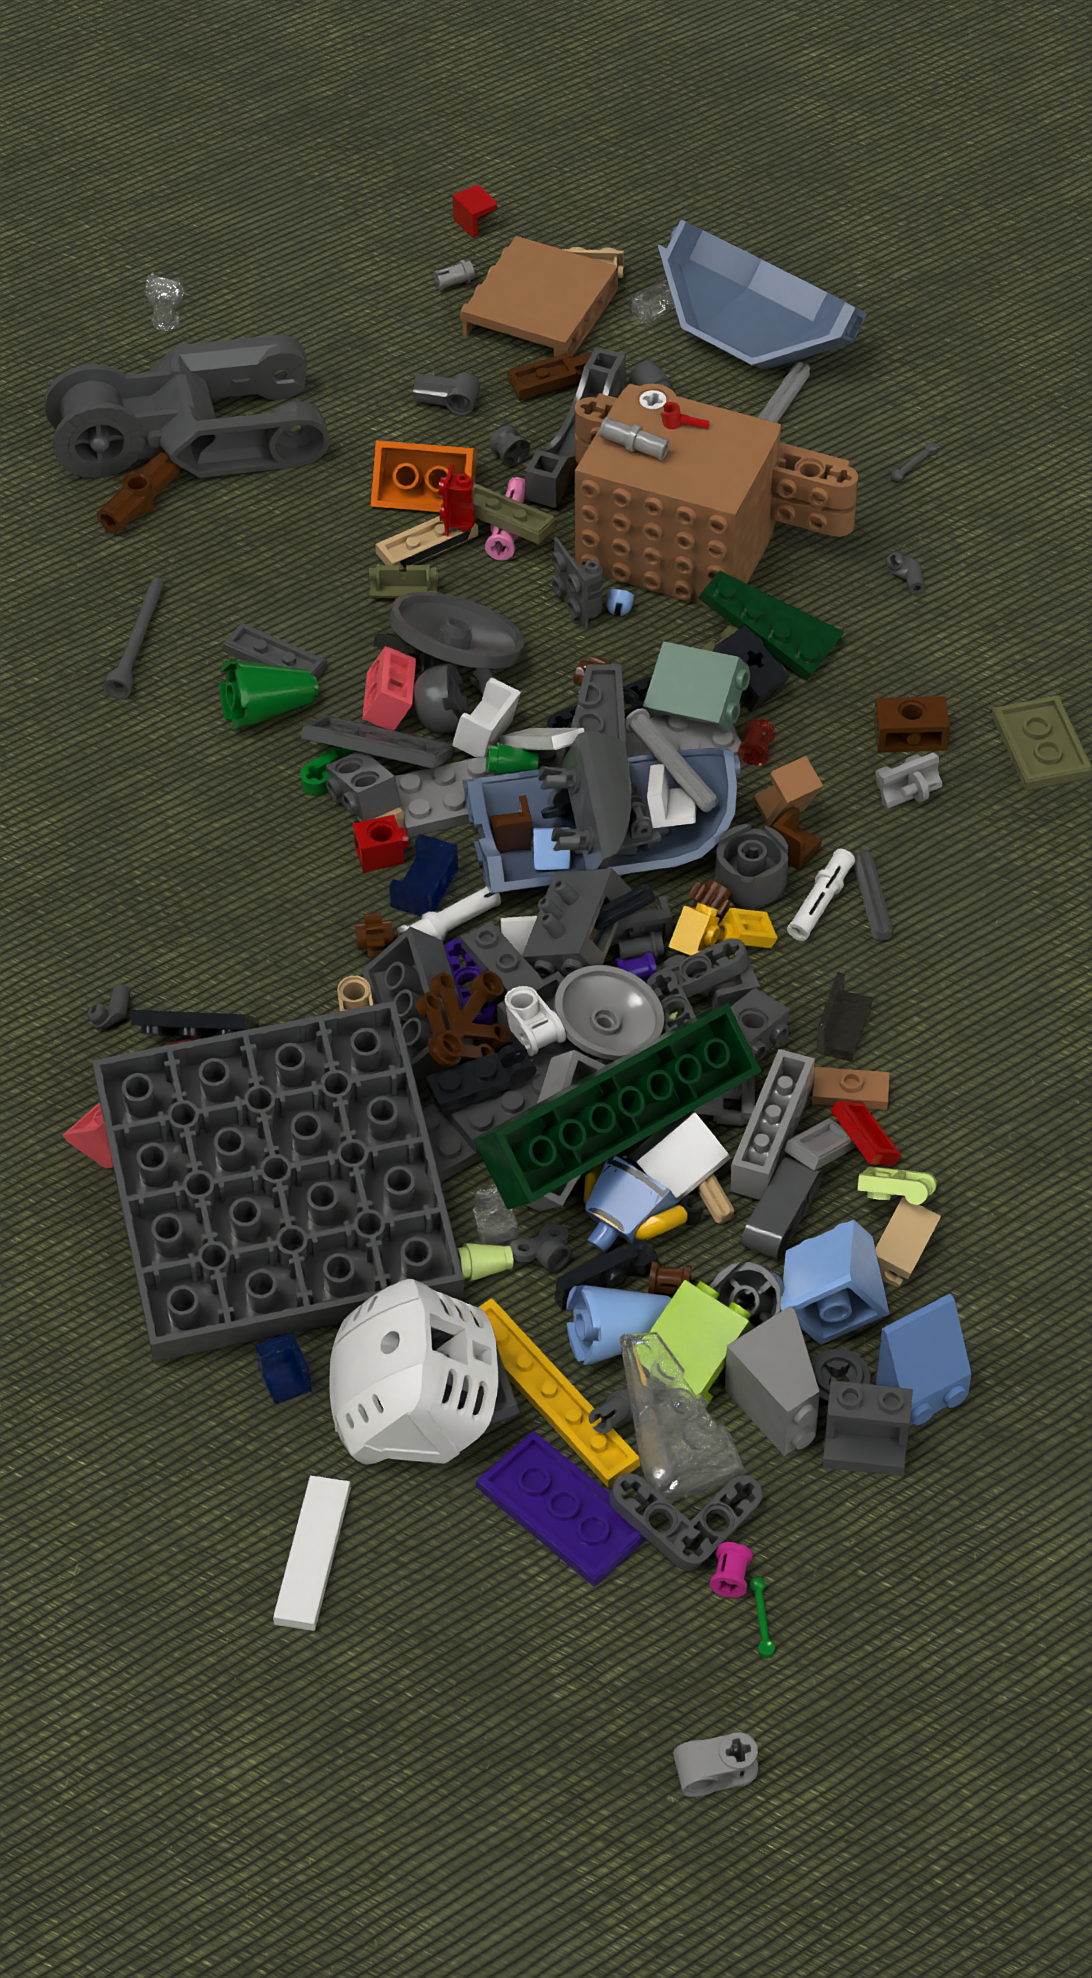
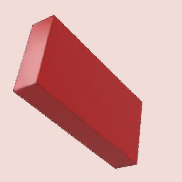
[830,1101,902,1166]

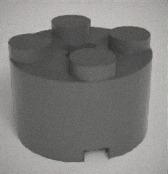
[715,824,788,910]

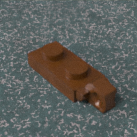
[507,352,592,400]

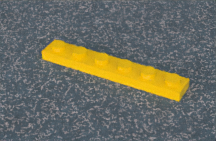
[462,1298,640,1488]

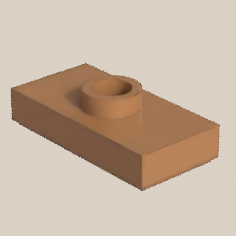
[812,1067,890,1110]

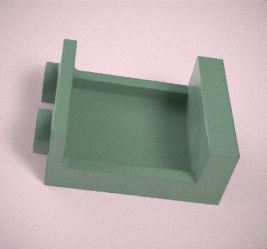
[643,641,750,732]

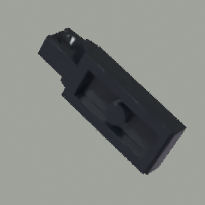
[554,1239,659,1310]

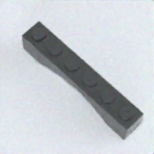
[525,347,626,508]

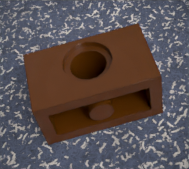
[874,696,950,753]

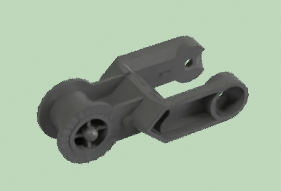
[44,335,330,479]

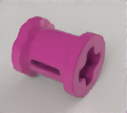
[710,1542,753,1598]

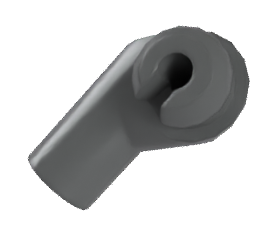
[87,984,131,1029]

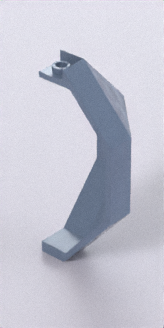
[657,220,868,370]

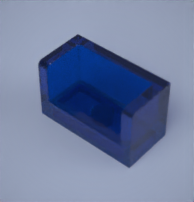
[389,834,459,917]

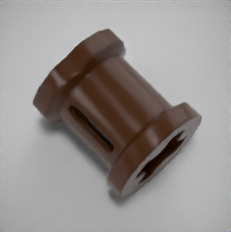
[648,1261,692,1295]

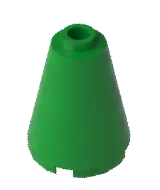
[219,660,319,729]

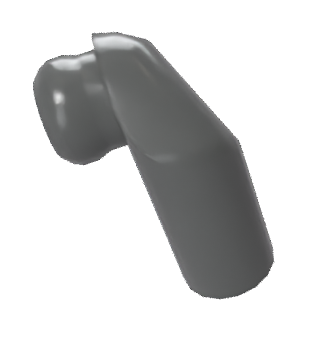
[886,552,925,595]

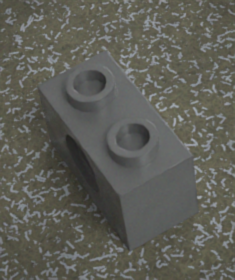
[731,988,790,1063]

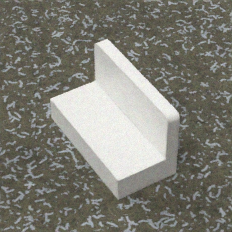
[647,764,697,828]

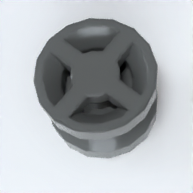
[489,425,530,467]

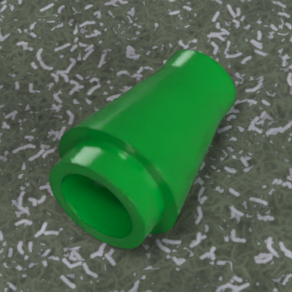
[486,742,538,775]

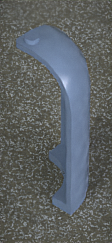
[462,748,741,893]

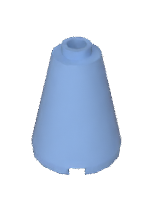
[566,1285,671,1365]

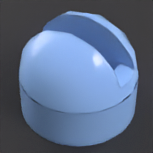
[606,589,634,616]

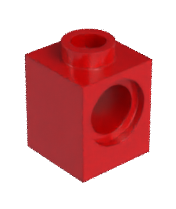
[352,814,409,873]

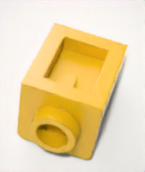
[717,908,778,958]

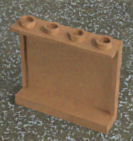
[460,236,618,357]

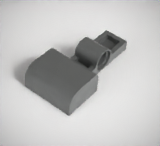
[461,921,564,1044]

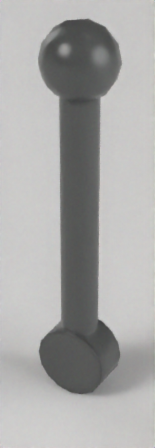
[891,442,938,482]

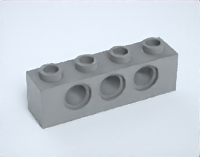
[730,1049,815,1200]

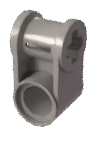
[673,1732,758,1797]

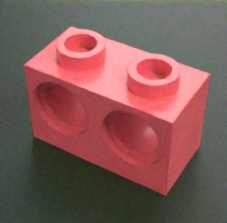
[362,646,416,730]

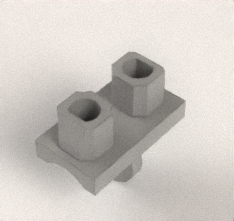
[875,753,942,809]

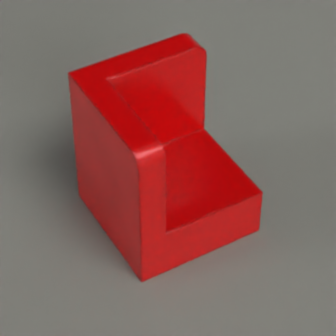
[453,184,497,238]

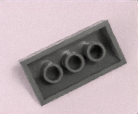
[362,926,474,1081]

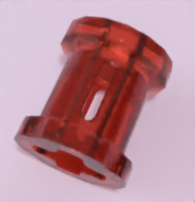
[738,719,776,766]

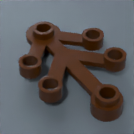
[416,970,509,1067]

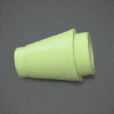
[456,1243,513,1282]

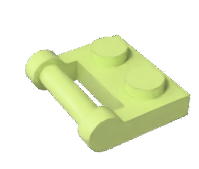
[858,1166,937,1205]

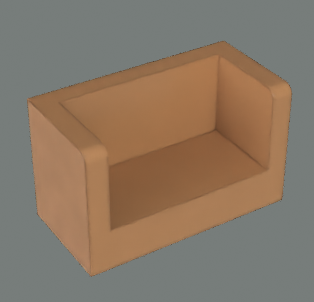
[753,756,823,827]

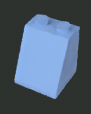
[781,1219,889,1345]

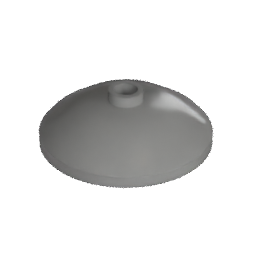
[553,965,664,1060]

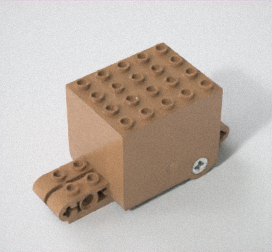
[575,384,858,607]

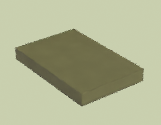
[992,695,1092,791]

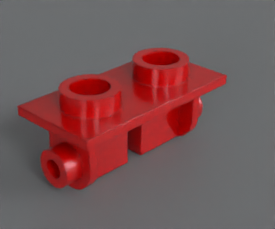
[438,465,475,537]

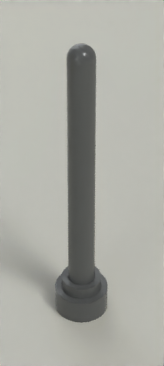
[103,577,164,699]

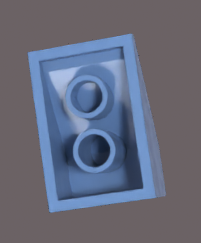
[876,1294,971,1427]

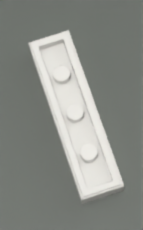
[499,728,584,750]
[273,1475,351,1631]

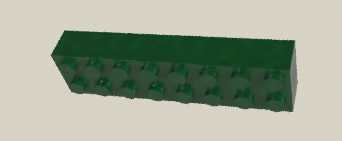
[473,1003,762,1210]

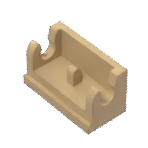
[875,1196,941,1287]

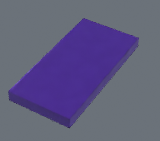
[476,1431,646,1587]

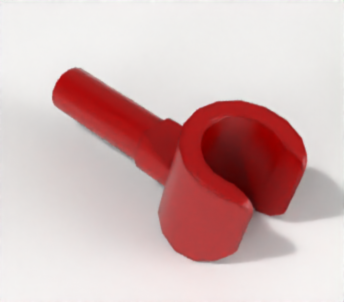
[661,402,710,429]

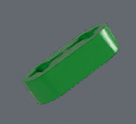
[300,747,357,796]

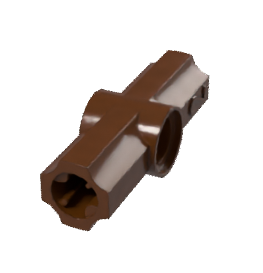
[97,452,179,534]

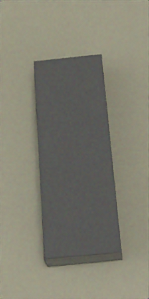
[223,623,327,679]

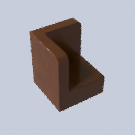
[490,795,532,852]
[772,806,821,871]

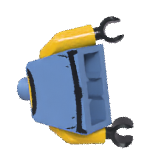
[584,1155,704,1253]

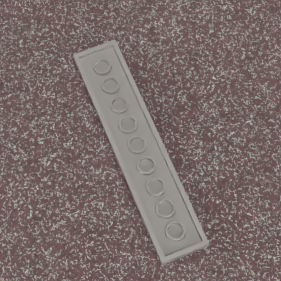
[395,715,745,837]

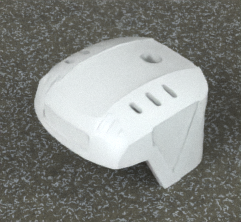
[330,1279,498,1464]

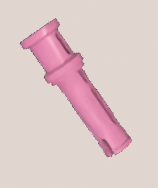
[485,477,525,561]

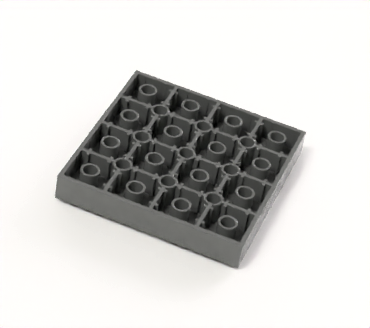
[92,1001,464,1362]

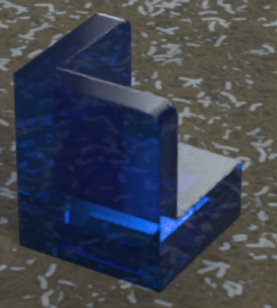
[255,1332,312,1404]

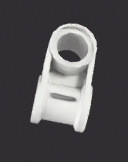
[505,986,566,1056]

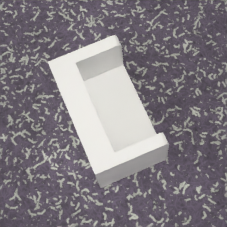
[452,678,521,758]

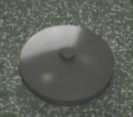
[389,592,524,669]

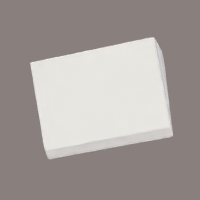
[627,1111,731,1202]

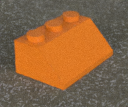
[371,440,478,512]

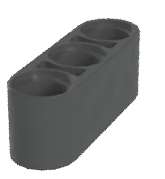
[741,1157,823,1260]

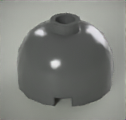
[410,663,469,733]
[710,1262,785,1328]

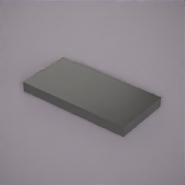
[301,715,455,768]

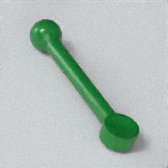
[749,1576,775,1659]

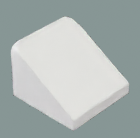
[501,916,537,955]

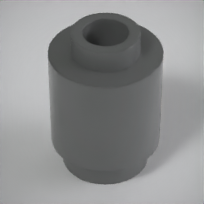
[629,361,675,392]

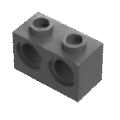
[326,751,402,821]

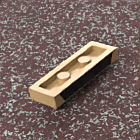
[375,516,478,570]

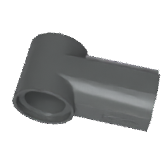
[413,373,481,416]

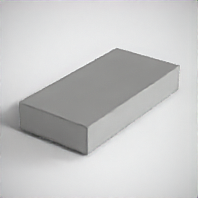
[784,1118,856,1171]

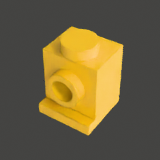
[668,902,720,956]

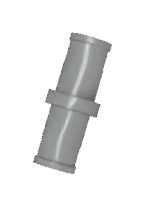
[599,416,670,460]

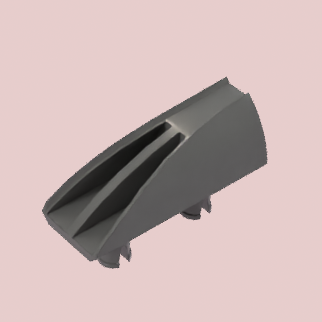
[538,731,631,870]

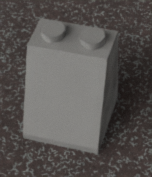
[725,1306,820,1456]

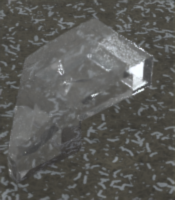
[473,1181,519,1245]

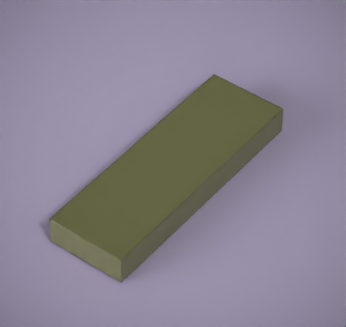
[468,483,557,544]

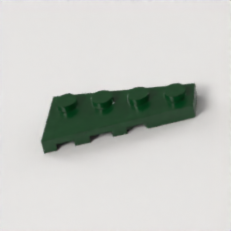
[698,570,844,681]

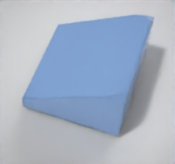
[533,827,571,870]

